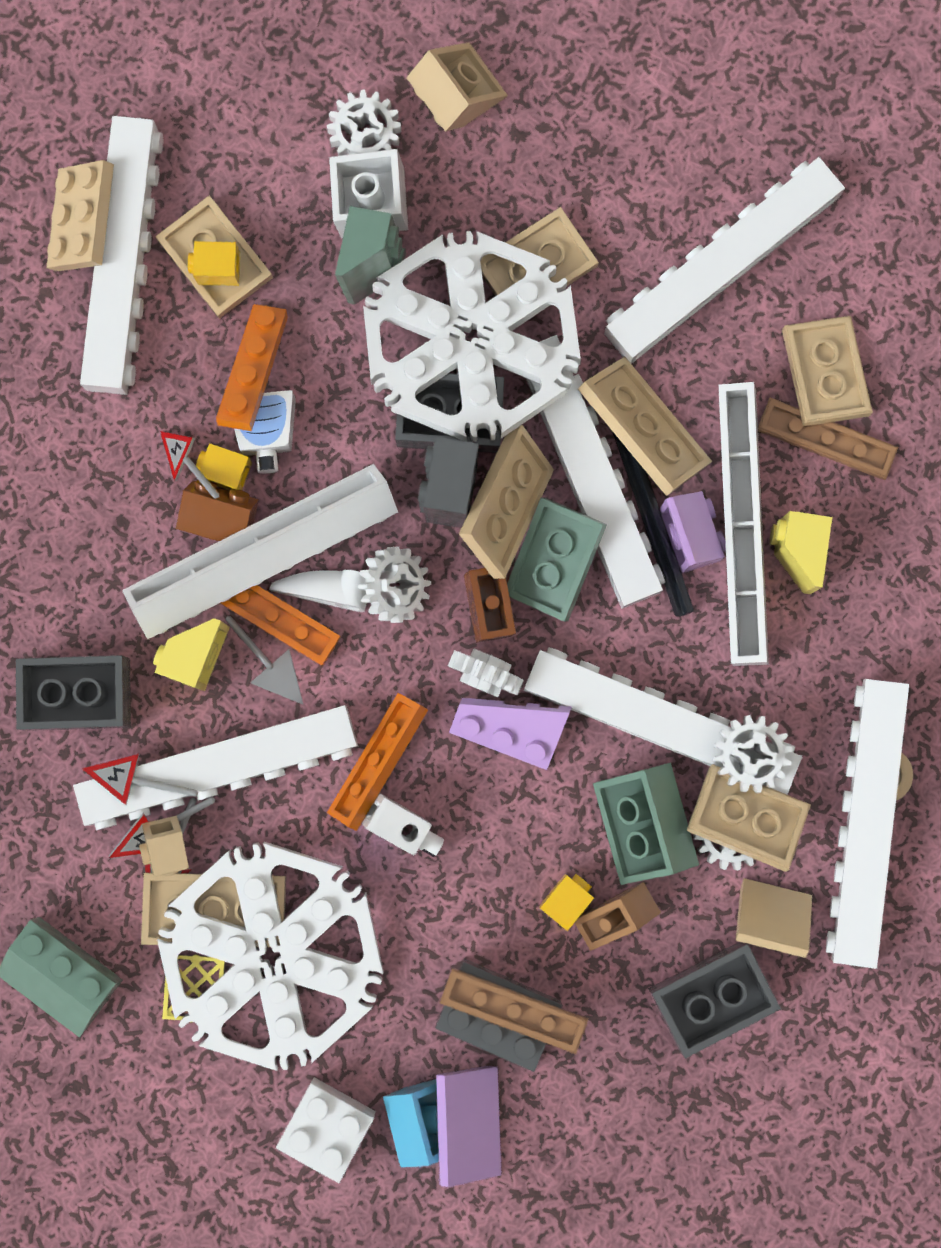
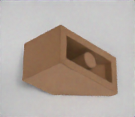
[575,882,661,951]

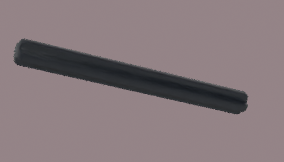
[612,431,694,617]

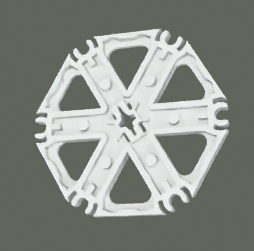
[363,231,581,442]
[157,841,384,1071]

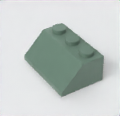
[335,206,406,305]
[593,762,699,885]
[0,917,123,1038]

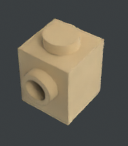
[139,816,189,877]

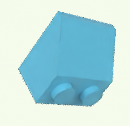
[383,1079,439,1167]

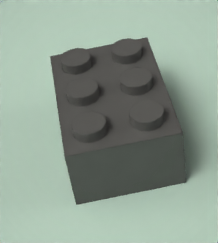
[395,374,504,453]
[418,436,479,528]
[16,655,131,731]
[648,942,781,1059]
[435,958,562,1072]

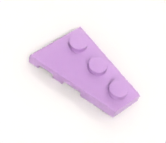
[449,698,572,770]

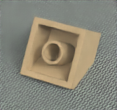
[406,42,508,131]

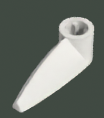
[269,570,367,612]

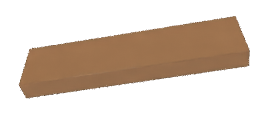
[758,398,898,480]
[440,967,588,1054]

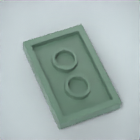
[507,498,607,622]

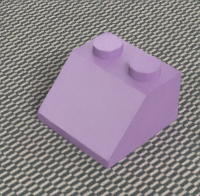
[660,491,726,573]

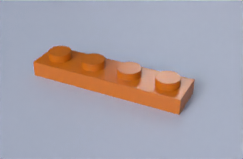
[216,304,288,432]
[219,585,341,667]
[327,693,428,831]

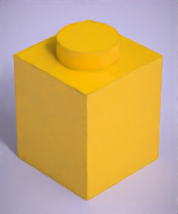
[188,241,240,286]
[196,443,252,491]
[539,874,594,931]

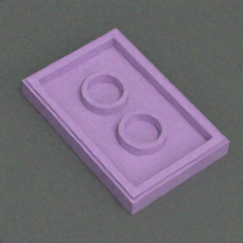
[436,1066,501,1187]

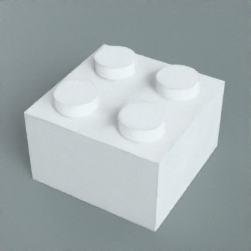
[329,149,408,238]
[276,1077,376,1183]

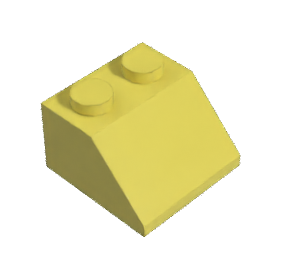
[770,511,832,594]
[153,618,230,691]

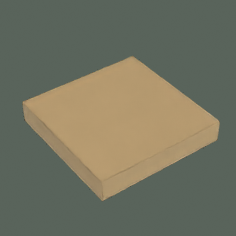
[736,878,812,958]

